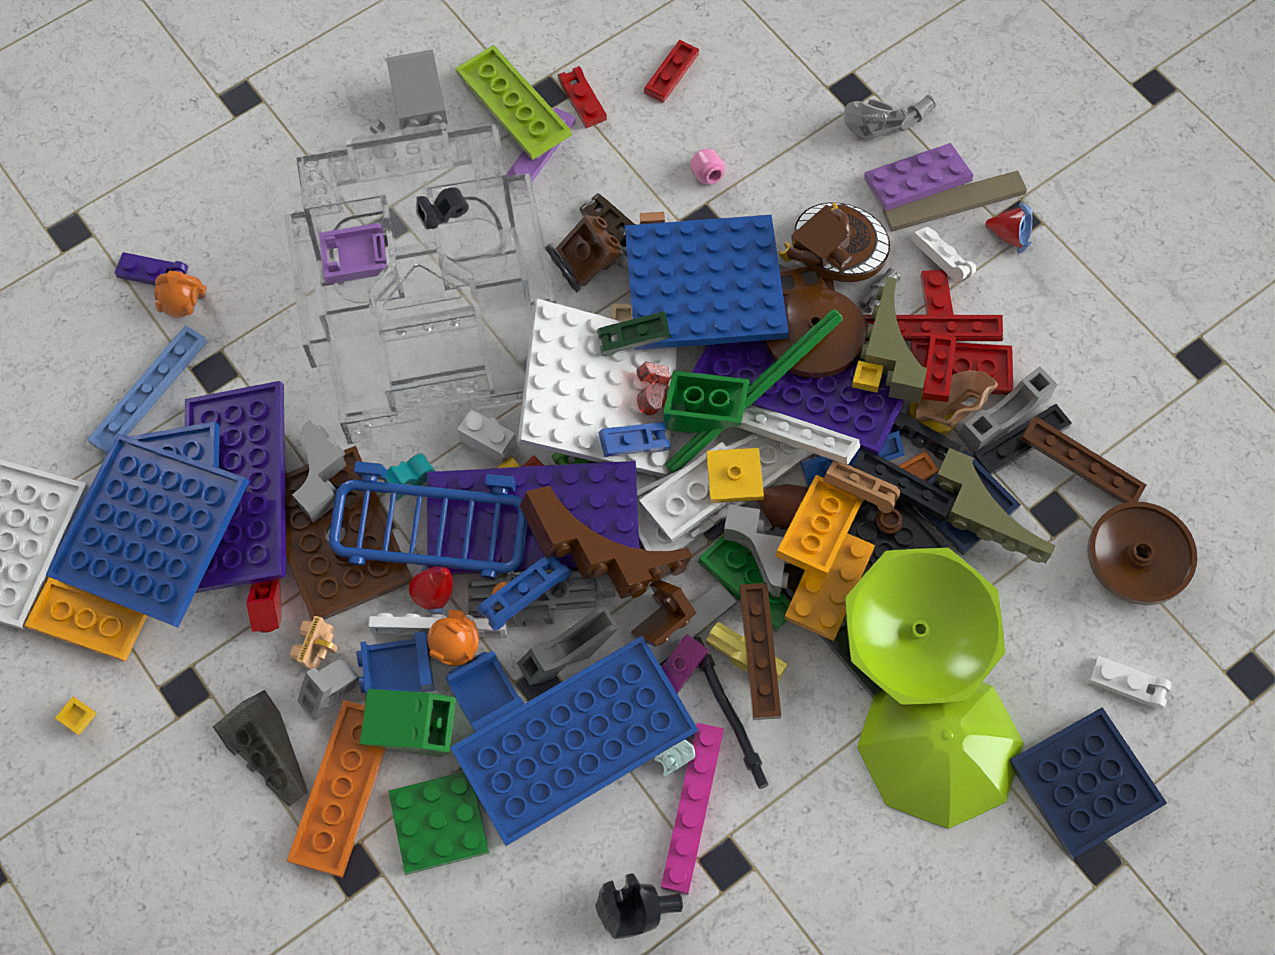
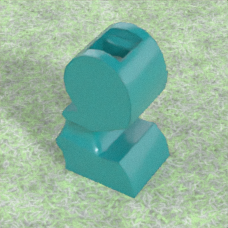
[384,453,436,502]

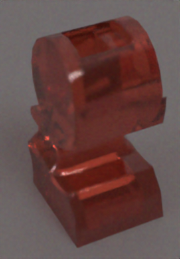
[636,361,672,416]

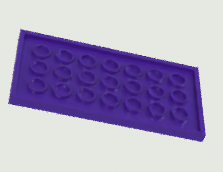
[692,340,906,455]
[184,381,286,593]
[427,461,640,575]

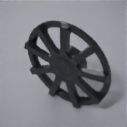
[545,244,581,293]

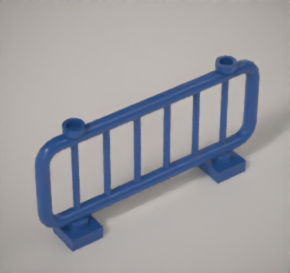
[329,461,528,579]

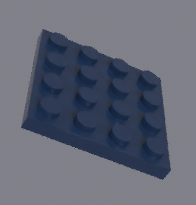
[1010,707,1167,860]

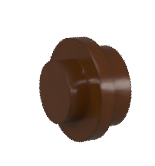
[876,509,903,534]

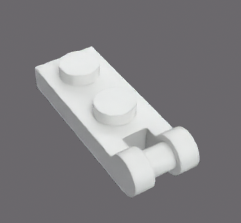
[910,227,976,281]
[1088,656,1172,710]

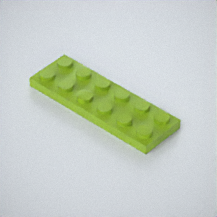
[455,45,572,160]

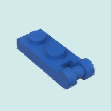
[598,422,671,457]

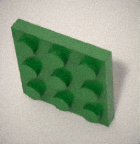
[388,772,489,875]

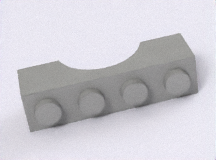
[958,366,1058,453]

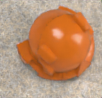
[155,271,207,318]
[427,609,479,666]

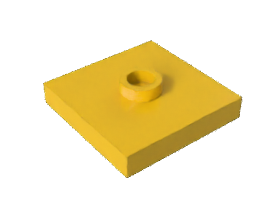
[706,448,764,503]

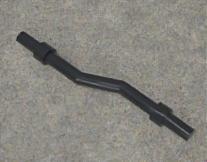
[694,637,769,789]

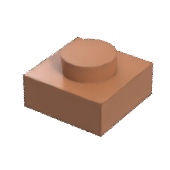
[640,212,665,224]

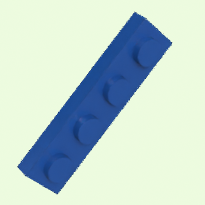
[800,430,905,487]

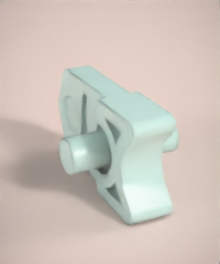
[654,740,695,776]

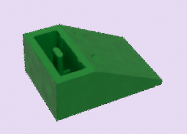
[359,689,456,757]

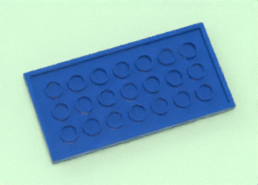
[450,636,699,846]

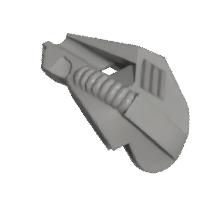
[844,99,909,141]

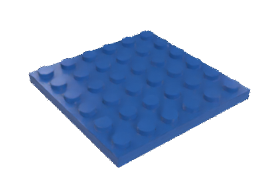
[625,214,789,350]
[46,433,249,628]

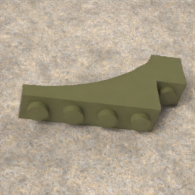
[860,277,927,403]
[934,448,1056,564]

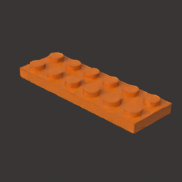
[287,700,386,878]

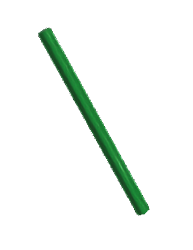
[665,309,843,473]

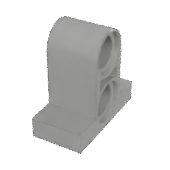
[297,658,359,721]

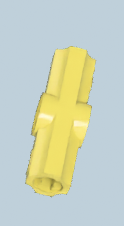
[706,622,788,681]

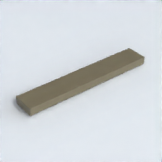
[883,170,1027,232]

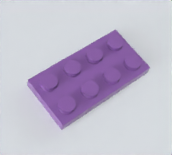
[864,143,973,211]

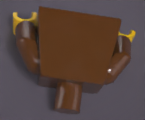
[778,202,852,268]

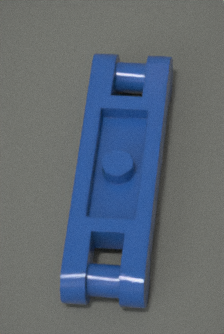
[477,556,571,631]

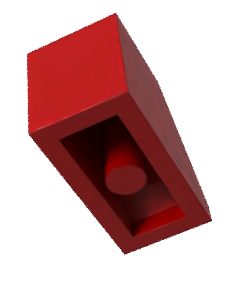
[246,579,282,633]

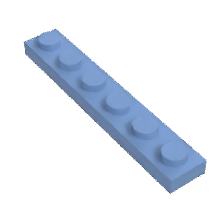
[87,325,207,455]

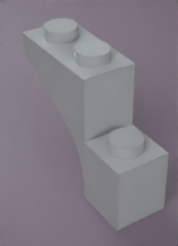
[292,420,347,523]
[724,505,790,597]

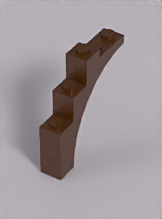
[519,485,693,599]

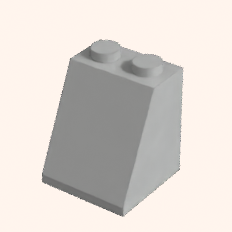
[386,49,448,132]

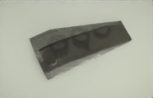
[213,690,308,807]

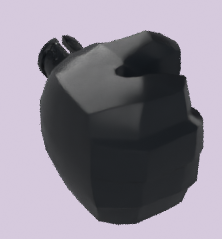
[595,873,683,939]

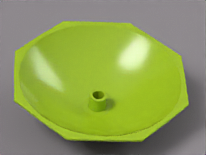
[845,548,1006,705]
[857,682,1024,829]

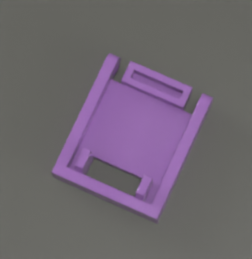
[319,223,388,284]

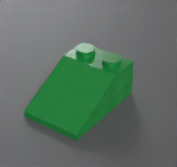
[663,370,750,433]

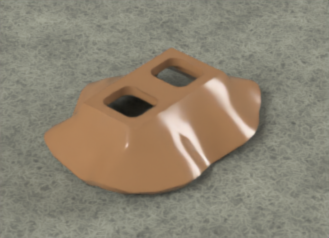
[915,370,998,428]

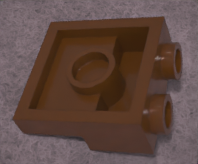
[555,215,622,286]

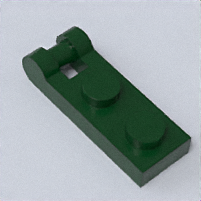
[597,311,672,356]

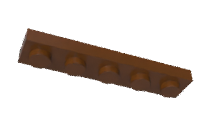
[1020,416,1147,503]
[739,583,782,720]

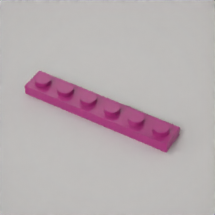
[661,722,724,895]

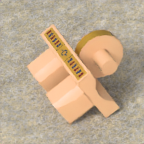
[289,616,338,670]

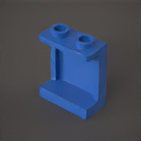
[357,632,434,694]
[445,651,524,732]

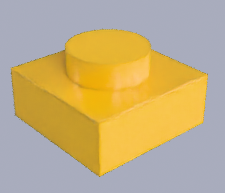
[852,361,884,393]
[55,696,97,735]

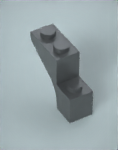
[517,606,619,686]

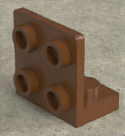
[631,580,697,647]

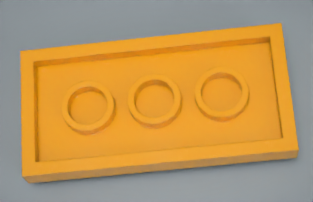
[775,475,863,579]
[784,533,875,641]
[24,577,147,662]

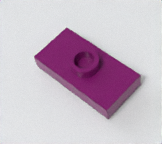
[662,634,710,694]

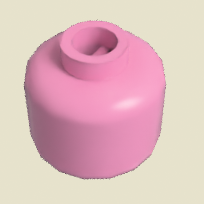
[690,148,725,185]

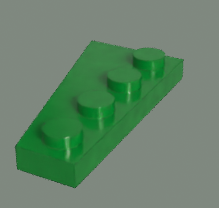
[697,535,790,632]

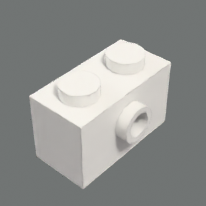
[457,409,517,464]

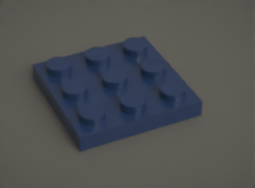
[915,450,1021,556]

